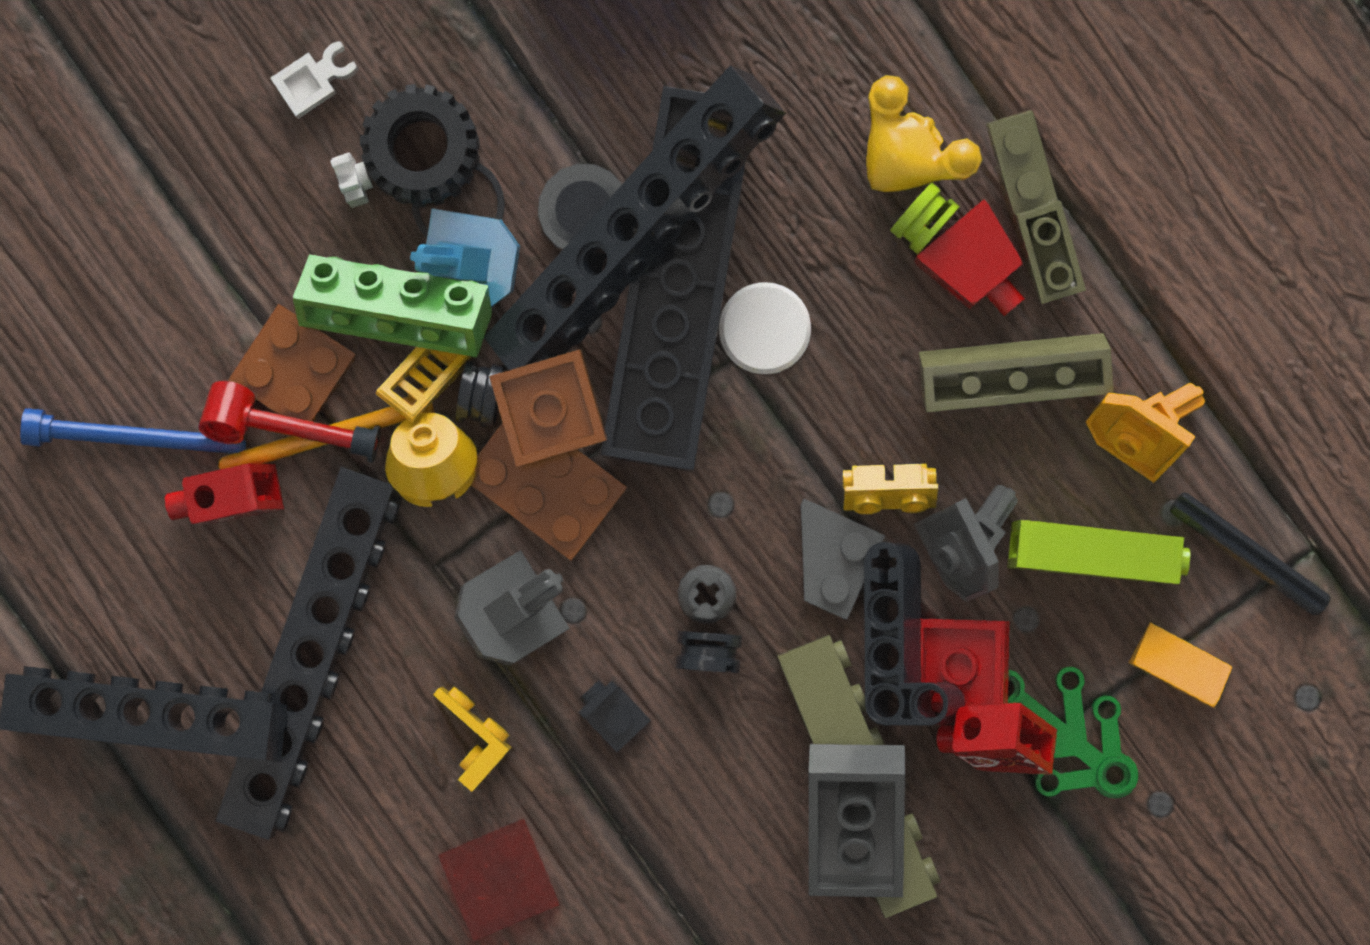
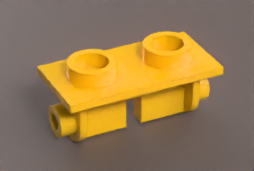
[843,464,938,514]

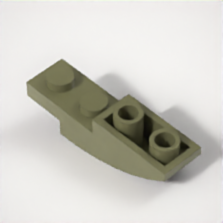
[986,110,1086,304]

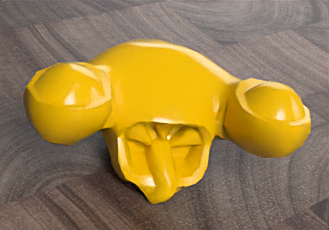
[866,75,983,192]

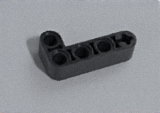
[864,542,965,726]

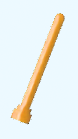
[219,387,435,469]

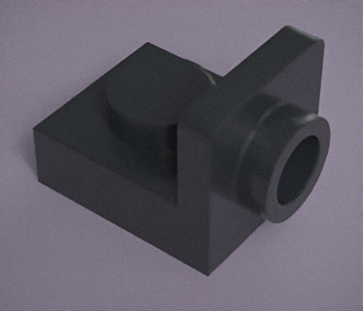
[578,680,651,752]

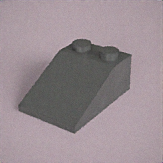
[809,744,905,897]

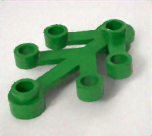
[1008,666,1138,799]

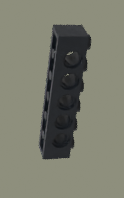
[0,666,288,761]

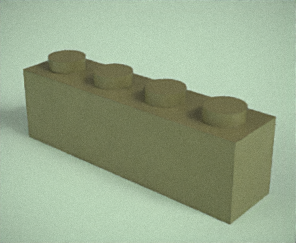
[919,333,1114,412]

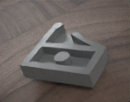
[800,499,885,620]

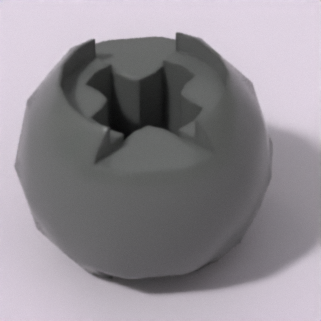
[677,565,736,624]

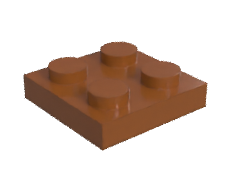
[228,304,358,422]
[489,350,608,467]

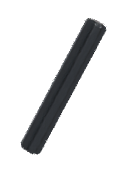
[1170,492,1331,616]

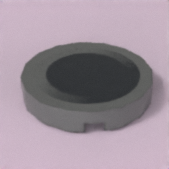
[538,164,622,250]

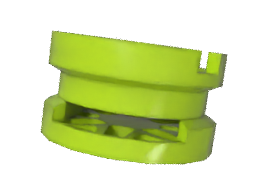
[890,183,960,255]

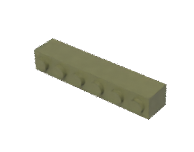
[777,635,941,918]

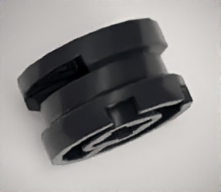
[456,359,505,429]
[676,631,742,673]

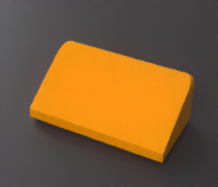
[1128,622,1232,708]

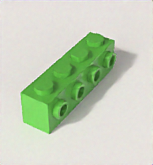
[293,254,492,357]

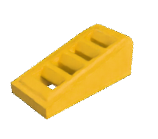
[376,347,471,423]

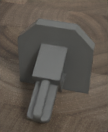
[914,485,1018,602]
[454,550,570,666]

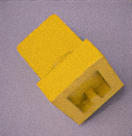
[433,686,512,792]

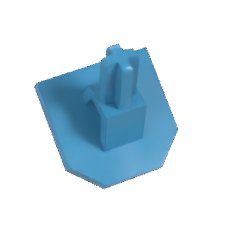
[410,208,520,308]

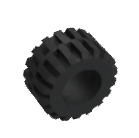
[360,84,480,207]

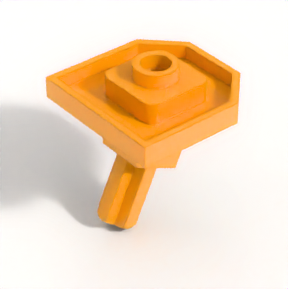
[1086,383,1205,483]

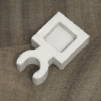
[271,42,358,119]
[331,152,373,208]

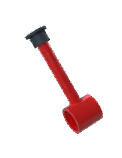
[198,381,381,463]

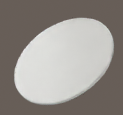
[719,282,811,374]

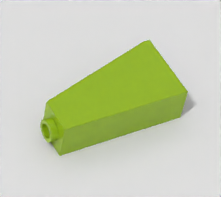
[1007,520,1190,584]

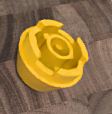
[385,413,477,507]

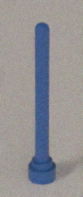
[20,408,246,454]

